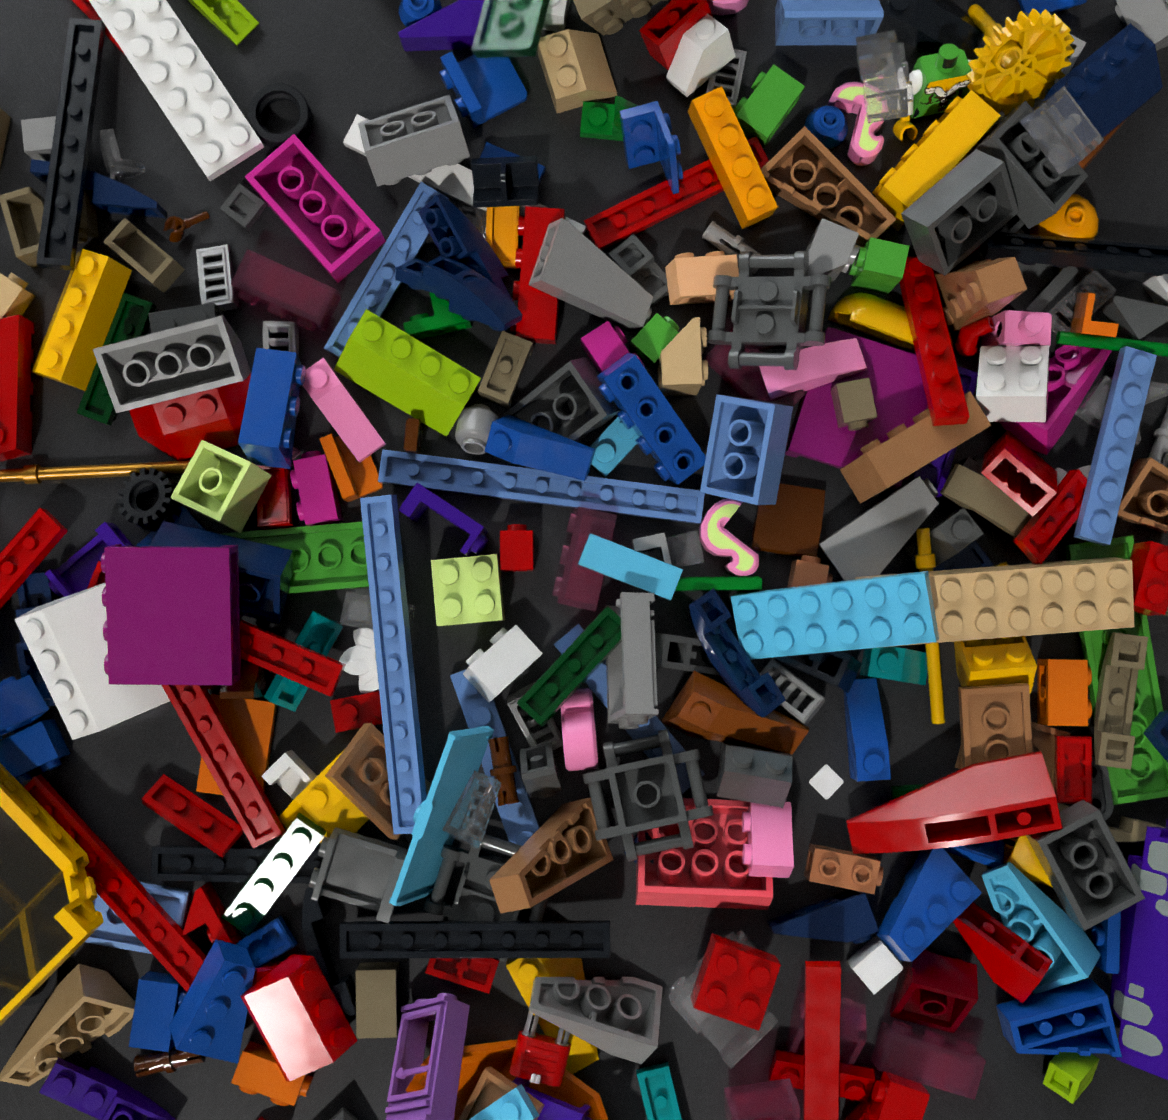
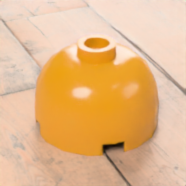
[1029,194,1099,240]

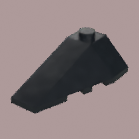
[877,0,986,60]

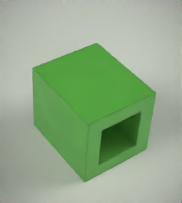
[629,313,680,369]

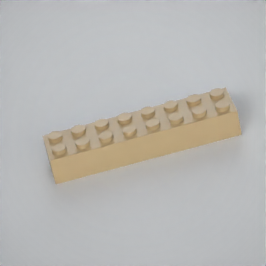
[855,557,1135,648]

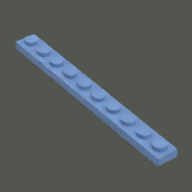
[378,449,705,524]
[360,494,427,834]

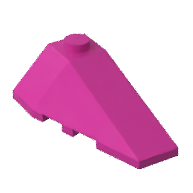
[999,345,1112,455]

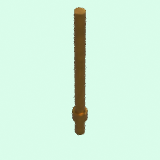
[0,460,190,484]

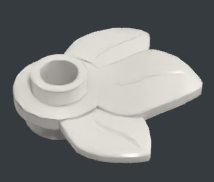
[339,628,379,693]

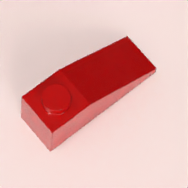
[953,902,1053,1004]

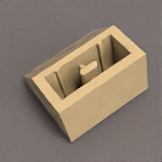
[657,317,708,396]

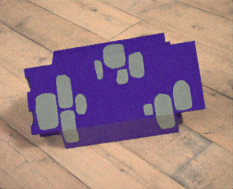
[1109,819,1168,1080]

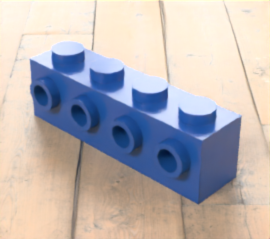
[596,353,706,485]

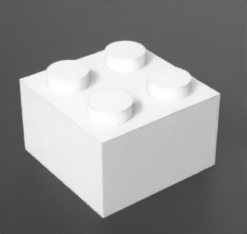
[976,345,1049,422]

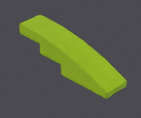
[187,0,259,46]

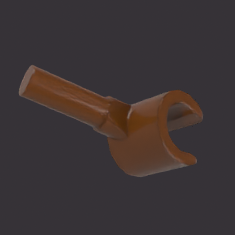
[164,211,210,242]

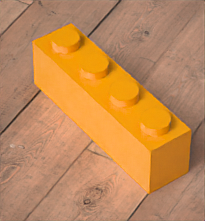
[688,86,778,229]

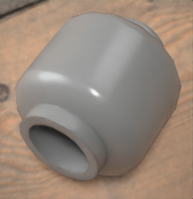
[455,404,499,455]

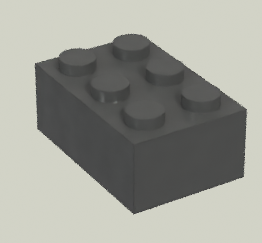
[966,101,1088,229]
[901,149,1019,276]
[1026,800,1145,931]

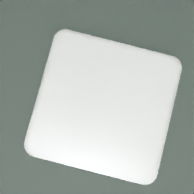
[809,764,844,799]

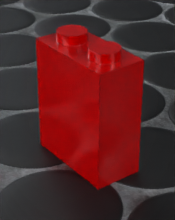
[981,430,1057,517]

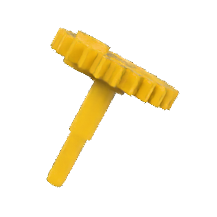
[966,4,1074,115]

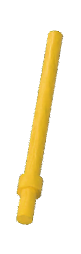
[915,527,945,724]

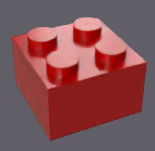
[690,933,781,1031]

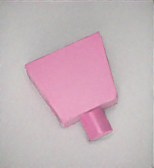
[981,310,1052,347]

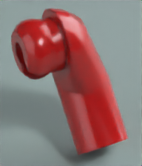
[955,316,995,357]

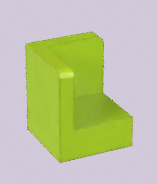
[1043,1052,1099,1104]

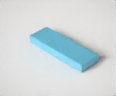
[578,533,683,601]

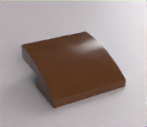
[751,483,825,557]

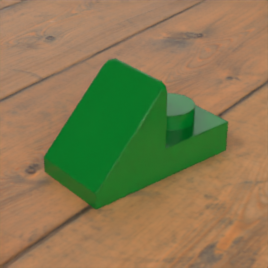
[580,96,638,141]
[403,292,472,340]

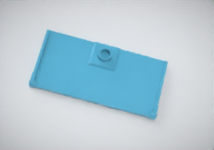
[389,726,494,906]

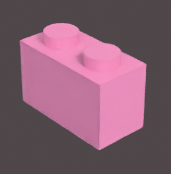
[742,802,794,878]

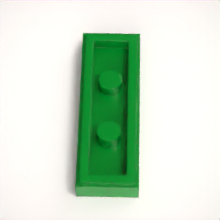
[675,576,762,591]

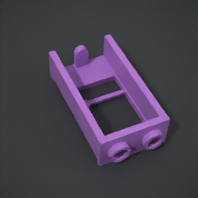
[385,993,470,1120]

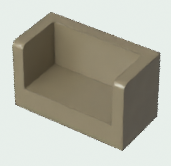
[0,187,45,268]
[103,218,185,293]
[478,331,534,409]
[356,962,400,1039]

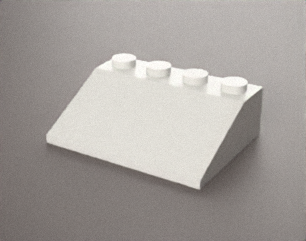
[14,582,170,740]

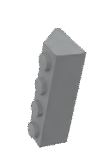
[93,315,251,413]

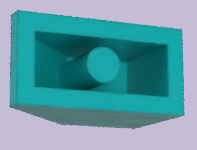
[860,646,928,685]

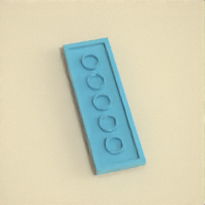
[730,571,939,660]

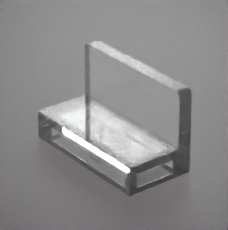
[702,1006,779,1069]

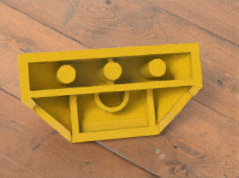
[278,749,369,843]

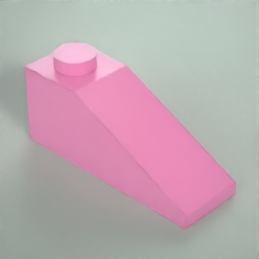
[303,358,386,463]

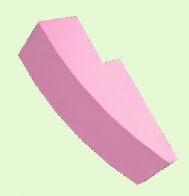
[759,338,867,400]

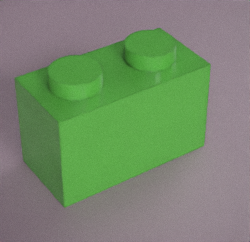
[734,64,805,149]
[848,237,910,294]

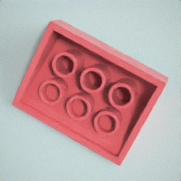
[636,798,773,910]

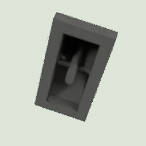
[1101,295,1168,340]

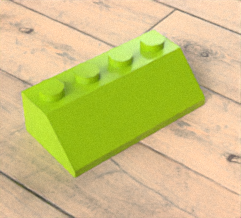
[334,309,481,437]

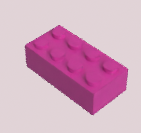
[245,134,386,283]

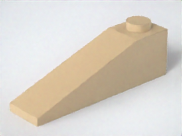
[0,964,135,1087]

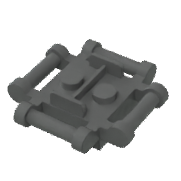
[707,251,831,370]
[583,729,714,862]
[424,828,549,962]

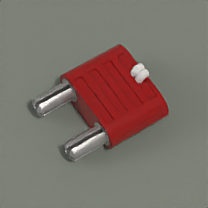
[509,1011,571,1087]

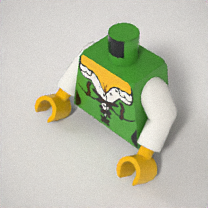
[893,44,973,141]

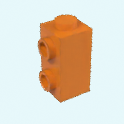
[231,1041,313,1106]

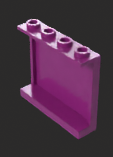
[785,327,928,490]
[101,544,241,685]

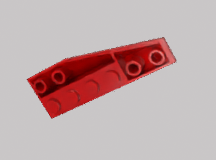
[846,751,1062,854]

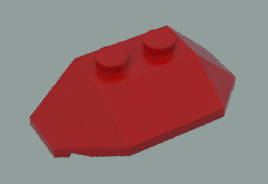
[129,371,252,461]

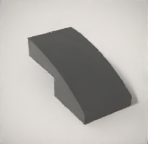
[609,234,669,308]

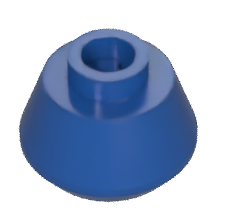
[399,0,442,27]
[804,106,848,149]

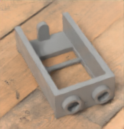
[605,592,659,729]

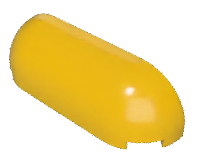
[828,293,953,353]

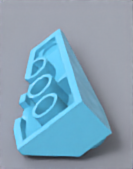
[982,862,1101,994]

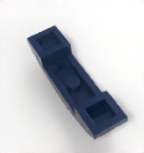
[689,588,786,718]

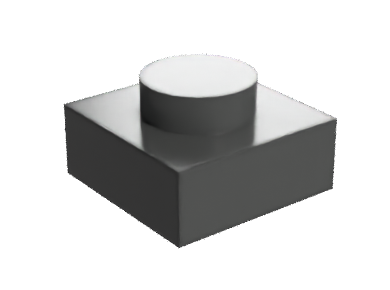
[220,183,267,231]

